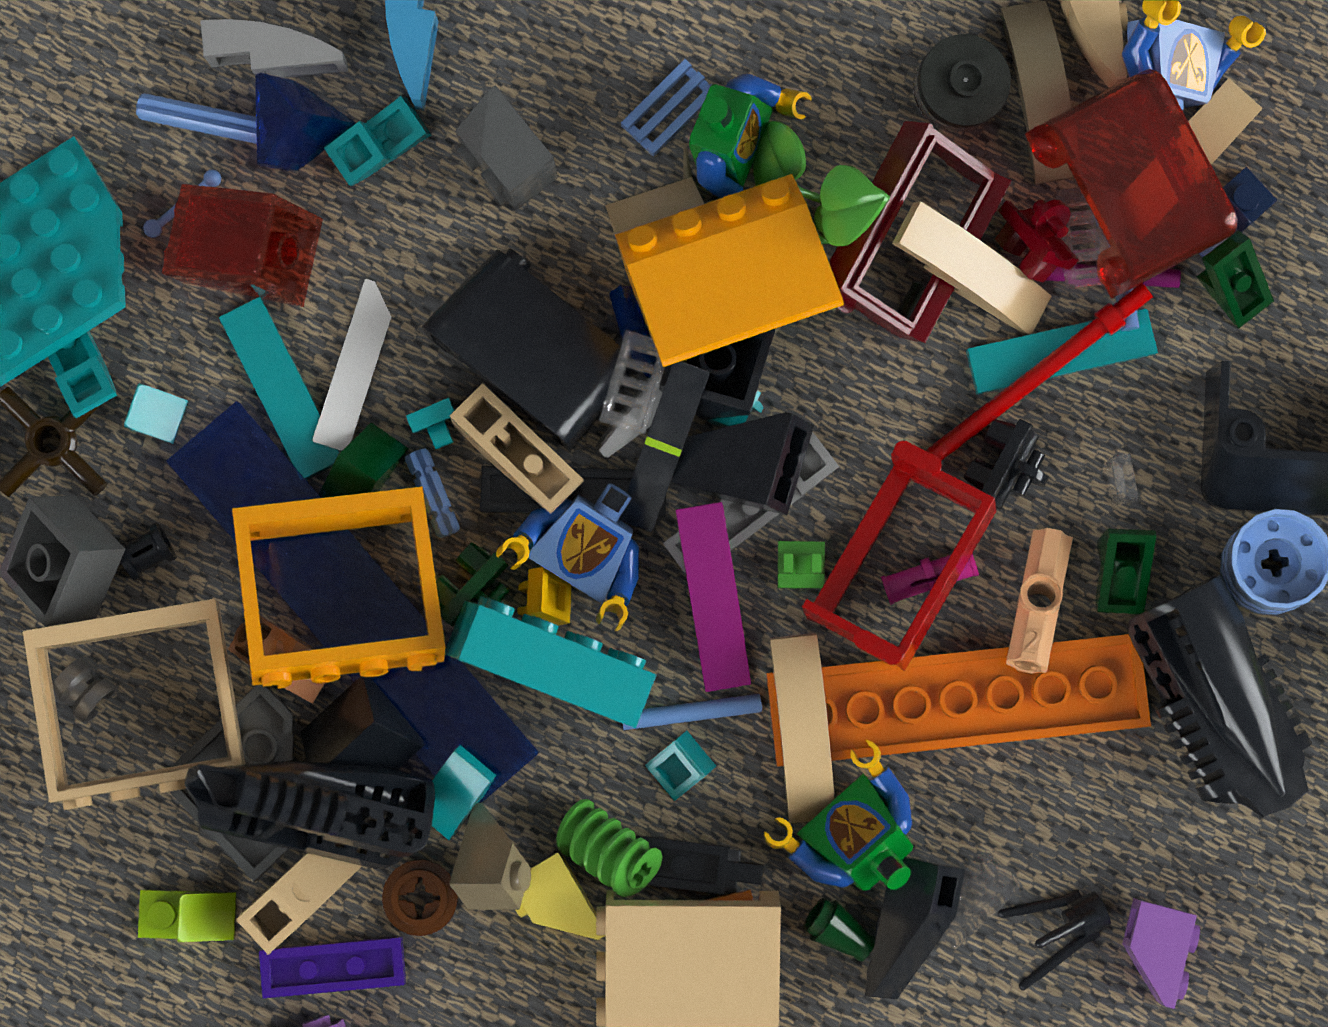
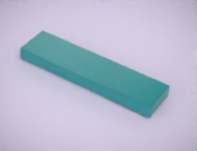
[219,297,340,481]
[966,308,1158,395]

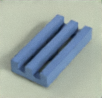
[621,59,712,157]

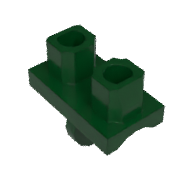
[436,542,510,627]

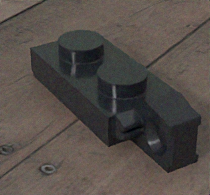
[636,835,764,895]

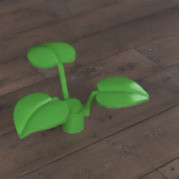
[753,121,890,246]

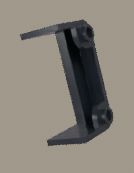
[1201,361,1328,517]

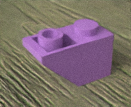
[1122,898,1200,1009]

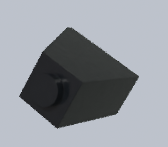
[671,412,814,515]

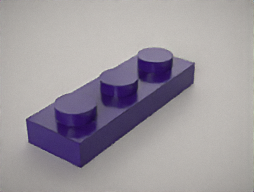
[259,936,406,999]

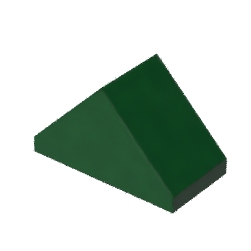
[318,422,409,498]

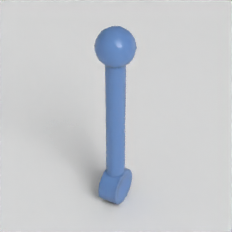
[143,170,221,238]

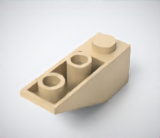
[236,842,362,955]

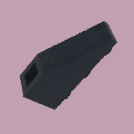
[865,857,965,999]

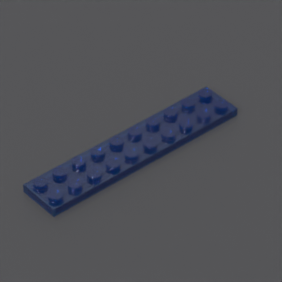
[166,401,540,814]

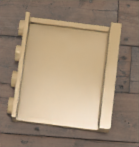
[596,890,781,1027]

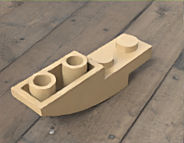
[1059,0,1129,90]

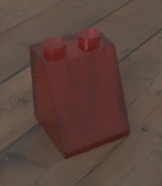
[162,184,323,307]

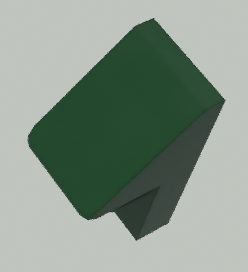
[1196,230,1274,329]
[1096,528,1157,614]

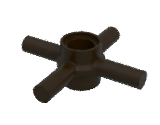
[0,387,108,497]

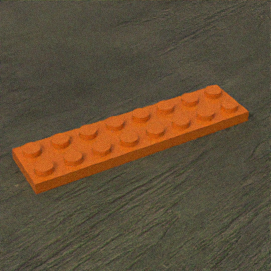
[766,634,1151,767]

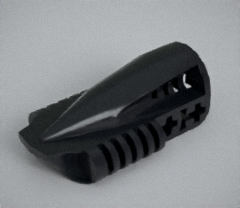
[1128,574,1312,817]
[184,760,435,869]

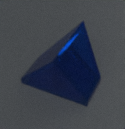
[255,73,356,171]

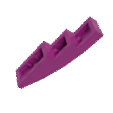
[675,502,751,692]

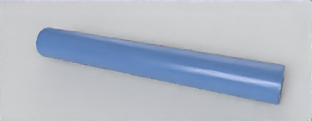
[623,694,762,730]

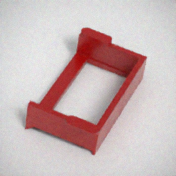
[802,441,996,671]

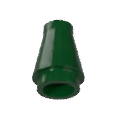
[803,898,876,962]

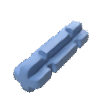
[405,448,460,538]

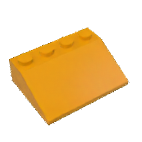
[615,174,844,367]

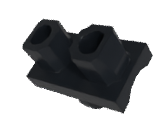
[964,419,1049,509]

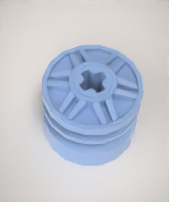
[1220,509,1328,615]

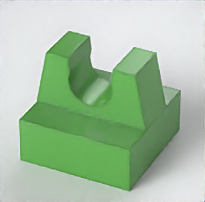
[777,541,825,589]

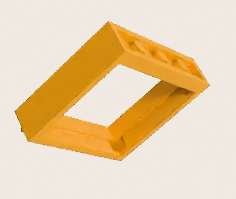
[232,487,445,689]

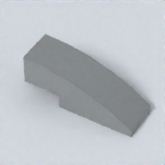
[200,19,348,80]

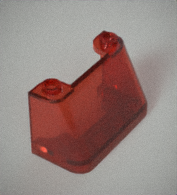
[1025,69,1237,299]

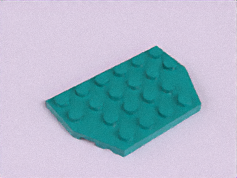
[0,136,126,387]

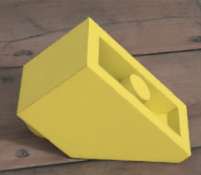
[516,851,606,940]

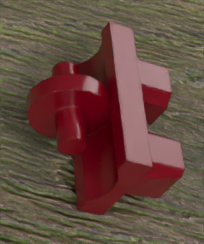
[995,199,1079,283]

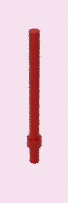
[925,283,1153,461]

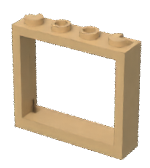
[23,599,245,810]

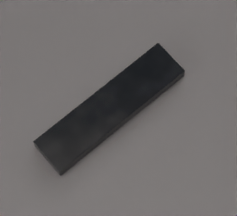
[480,465,666,518]

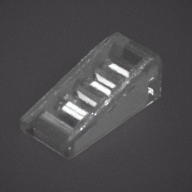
[1052,185,1114,289]
[599,330,665,435]

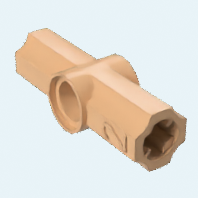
[1006,527,1073,674]

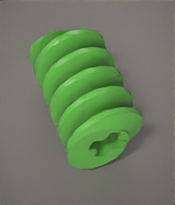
[556,799,662,897]

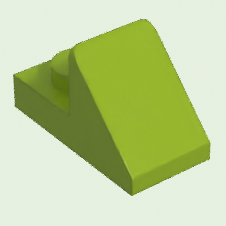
[138,889,236,942]

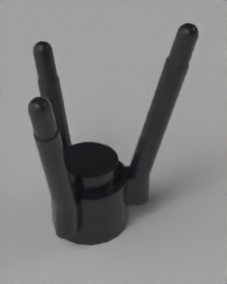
[998,889,1111,990]

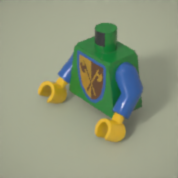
[689,74,812,199]
[764,740,913,891]

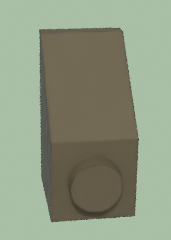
[449,803,531,910]

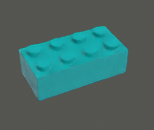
[445,596,657,728]

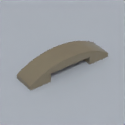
[1000,0,1080,185]

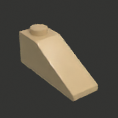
[450,383,584,514]

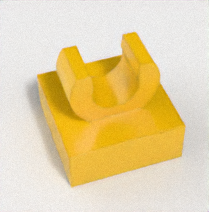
[517,567,572,626]

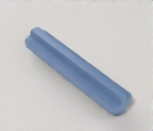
[136,93,271,145]

